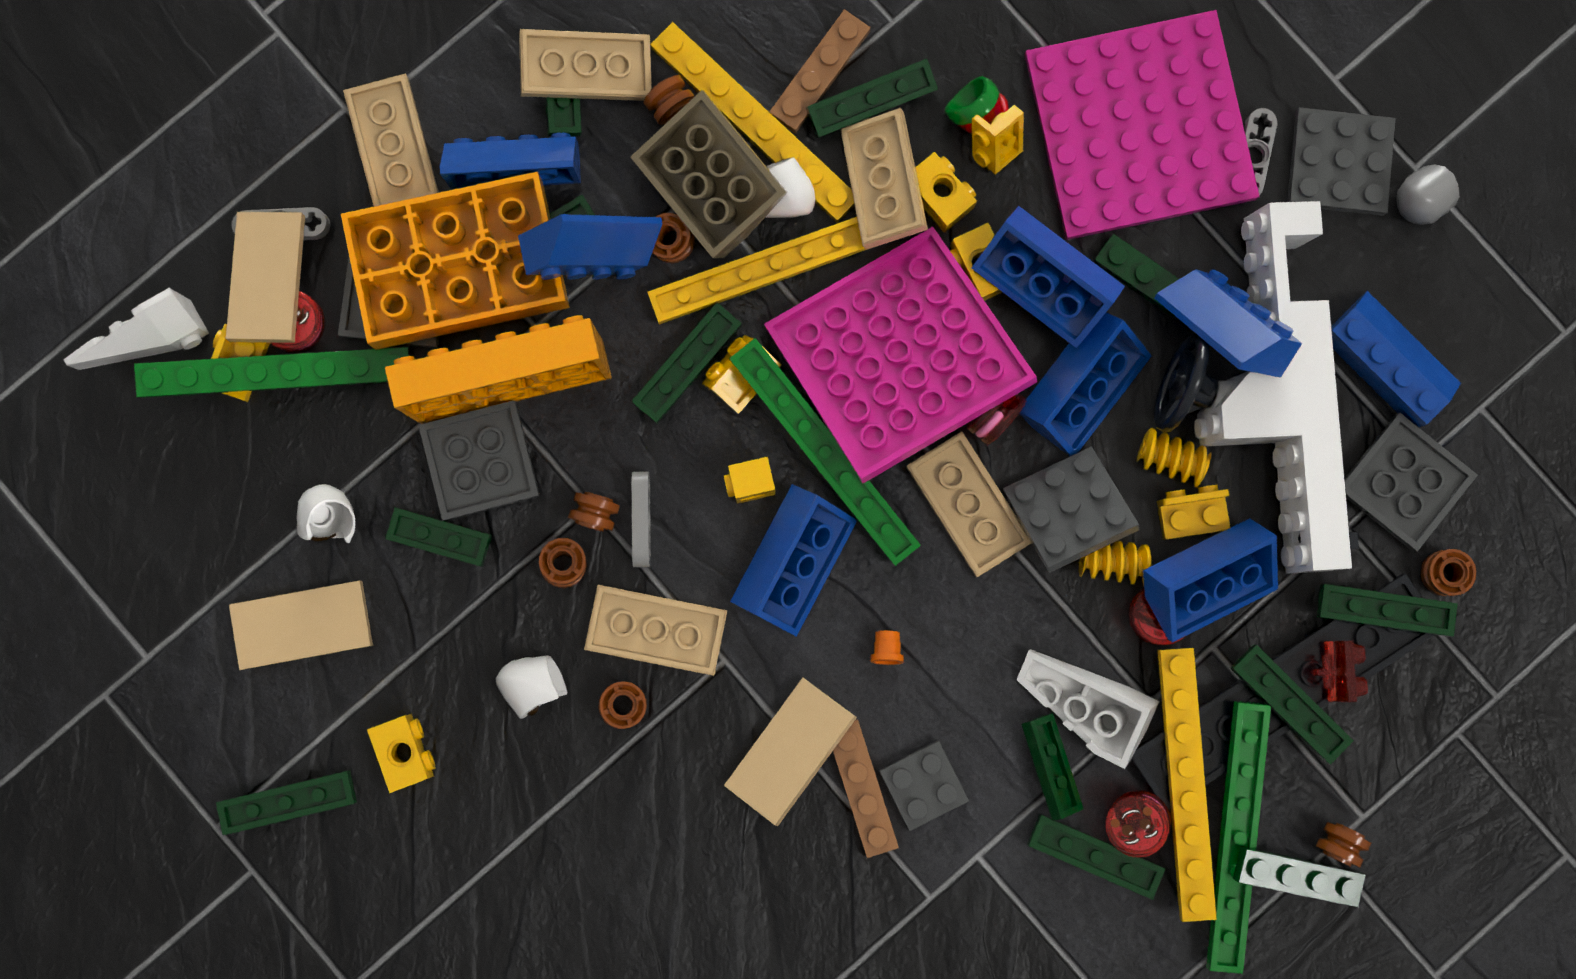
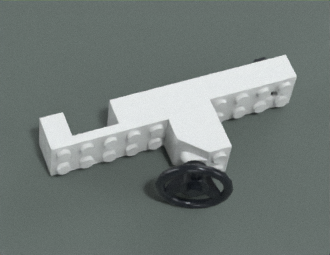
[1154,201,1359,574]

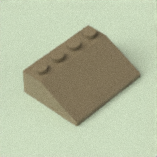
[631,90,788,258]

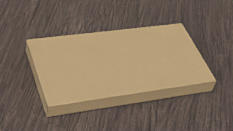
[519,29,652,101]
[343,73,439,206]
[840,108,928,250]
[226,212,305,343]
[906,431,1031,578]
[229,580,373,670]
[584,585,728,676]
[724,678,857,826]

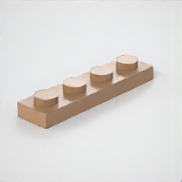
[770,9,871,134]
[833,719,899,858]

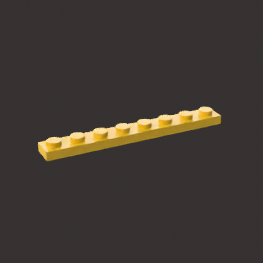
[650,22,855,223]
[647,217,868,324]
[1158,648,1217,922]

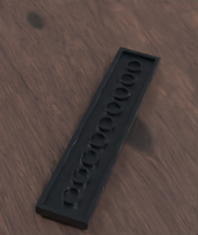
[1131,574,1434,811]

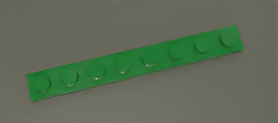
[729,338,921,566]
[134,347,409,398]
[1206,701,1271,974]

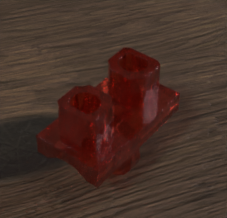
[1312,640,1368,702]

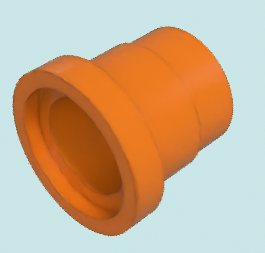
[871,630,904,665]

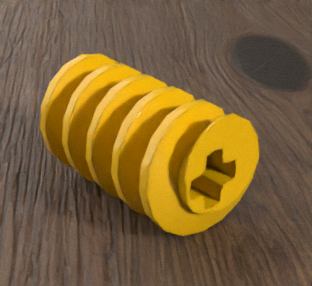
[1136,428,1212,488]
[1079,540,1152,586]

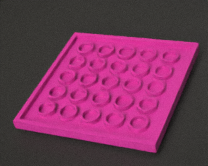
[1025,10,1260,240]
[764,227,1037,484]

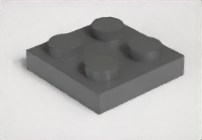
[879,740,969,831]

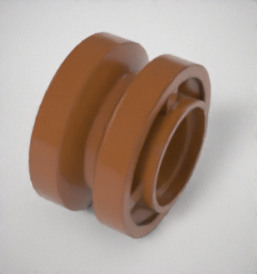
[643,75,695,125]
[652,213,695,263]
[568,492,620,532]
[539,538,586,588]
[1421,549,1476,596]
[599,681,647,729]
[1316,822,1372,868]

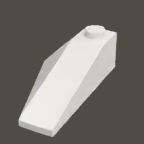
[63,288,209,370]
[1017,649,1159,769]

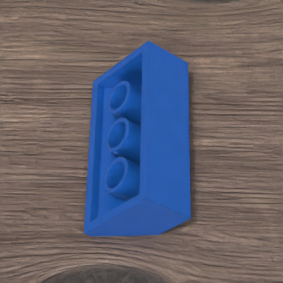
[440,133,581,190]
[972,206,1125,348]
[518,214,663,280]
[1154,269,1302,378]
[1331,291,1461,427]
[1017,313,1152,456]
[730,484,857,637]
[1143,518,1278,643]

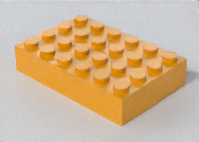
[341,171,570,350]
[385,315,612,424]

